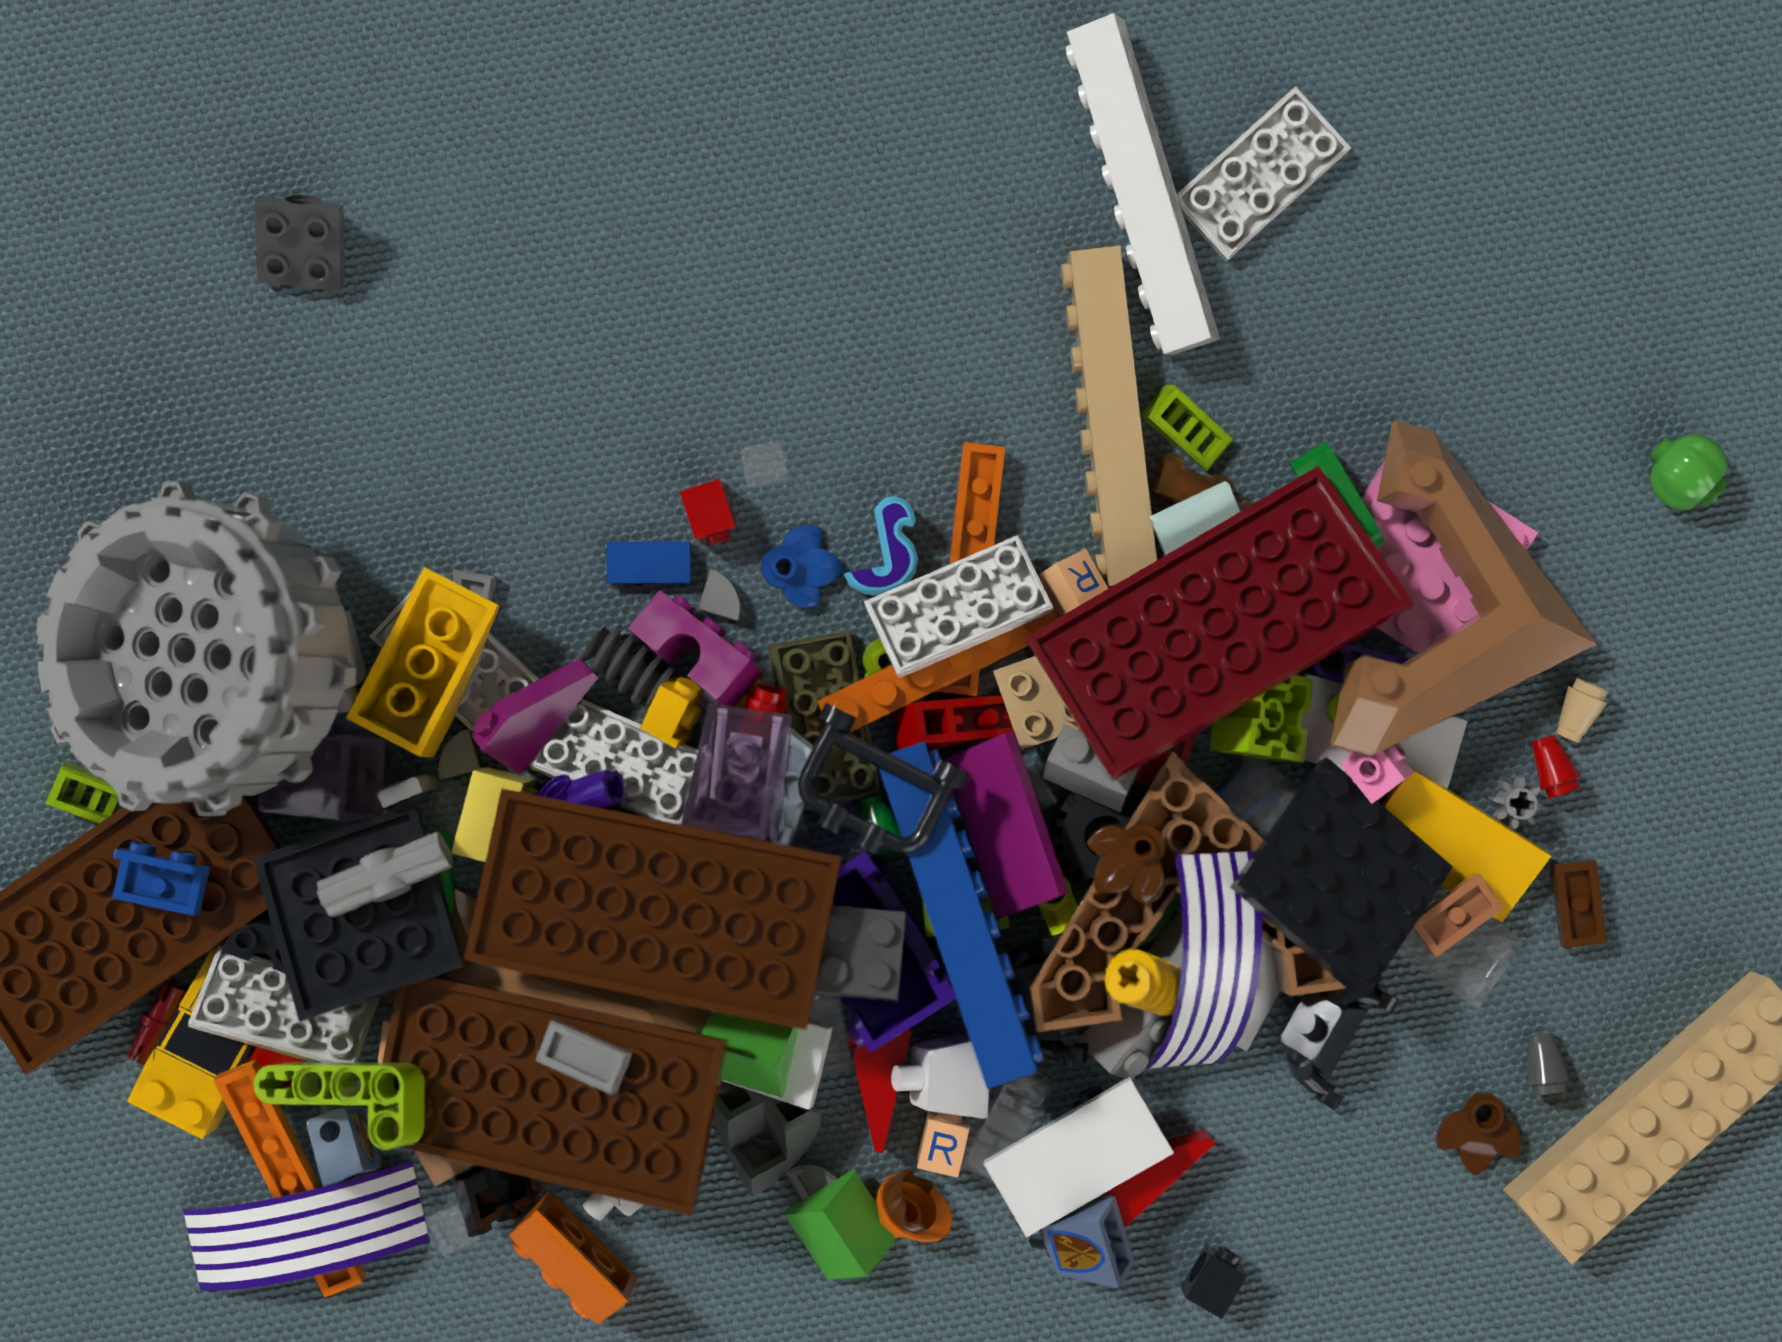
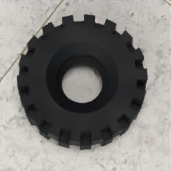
[1050,791,1142,886]

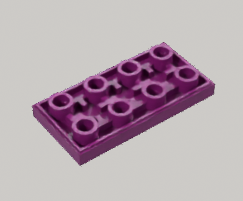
[944,732,1069,919]

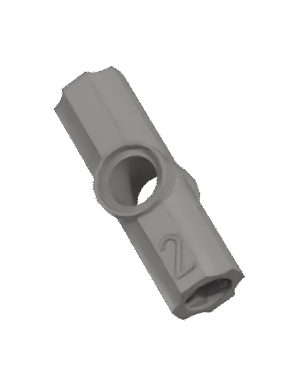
[317,832,453,917]

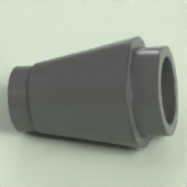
[1527,1033,1570,1095]

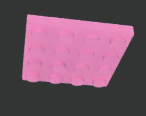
[1361,460,1538,655]

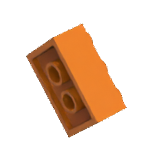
[508,1191,638,1325]

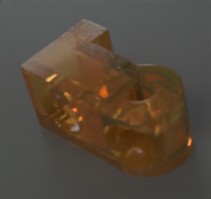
[1151,452,1235,503]

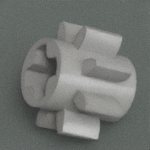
[1488,777,1545,829]

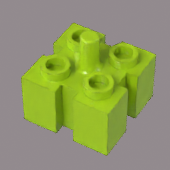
[1210,675,1313,763]

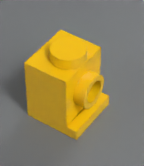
[640,677,703,749]

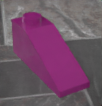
[470,659,599,775]

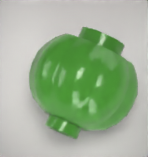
[1649,434,1729,510]

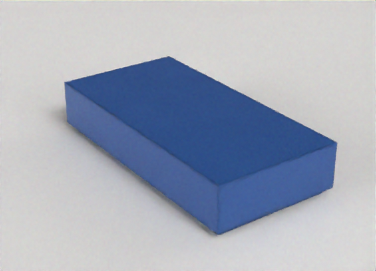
[607,541,691,584]

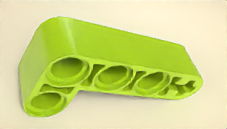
[253,1062,425,1150]

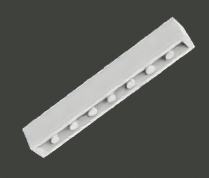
[1066,13,1220,355]

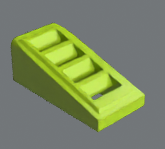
[1140,385,1234,471]
[45,761,118,824]

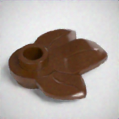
[1087,823,1165,903]
[1436,1092,1521,1175]

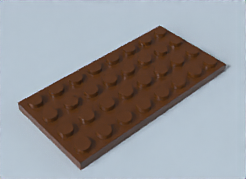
[464,788,842,1030]
[0,796,282,1075]
[367,976,729,1216]

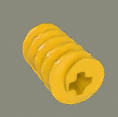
[1105,949,1181,1016]

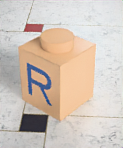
[1038,549,1109,618]
[917,1111,970,1178]

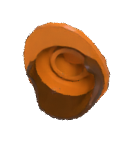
[876,1168,952,1243]

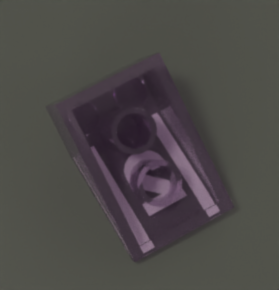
[682,703,792,844]

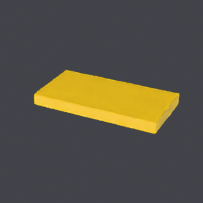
[1382,765,1551,923]

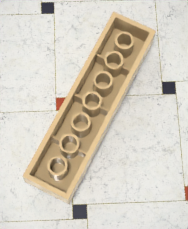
[1503,971,1782,1265]

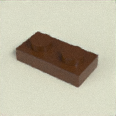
[1550,859,1607,948]

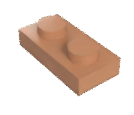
[1413,872,1504,958]

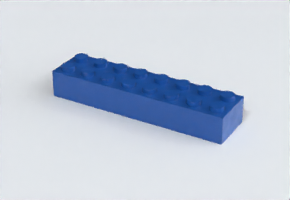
[879,741,1044,1089]

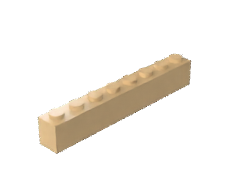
[1061,246,1157,587]

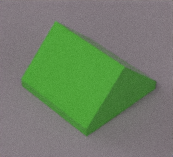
[701,1011,798,1097]
[784,1168,897,1280]

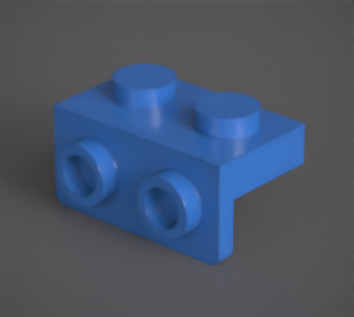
[112,842,211,916]

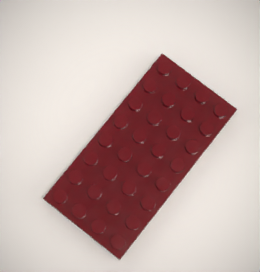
[1025,466,1413,782]

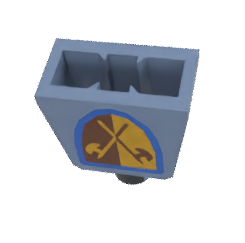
[306,1089,386,1186]
[1029,1195,1134,1288]

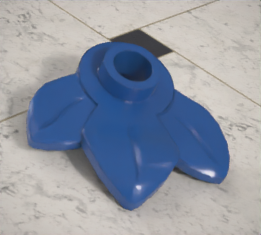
[761,525,844,608]

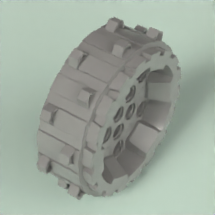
[36,482,357,816]

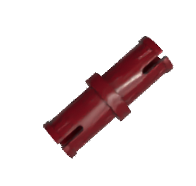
[127,979,188,1065]

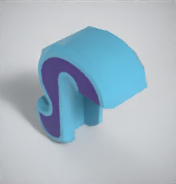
[844,496,918,597]

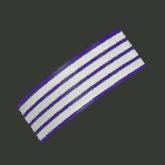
[1145,851,1262,1069]
[183,1161,429,1291]

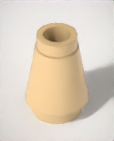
[1556,678,1609,743]

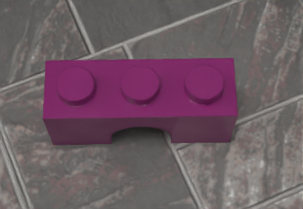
[627,590,762,712]

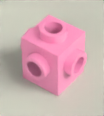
[1340,743,1414,804]

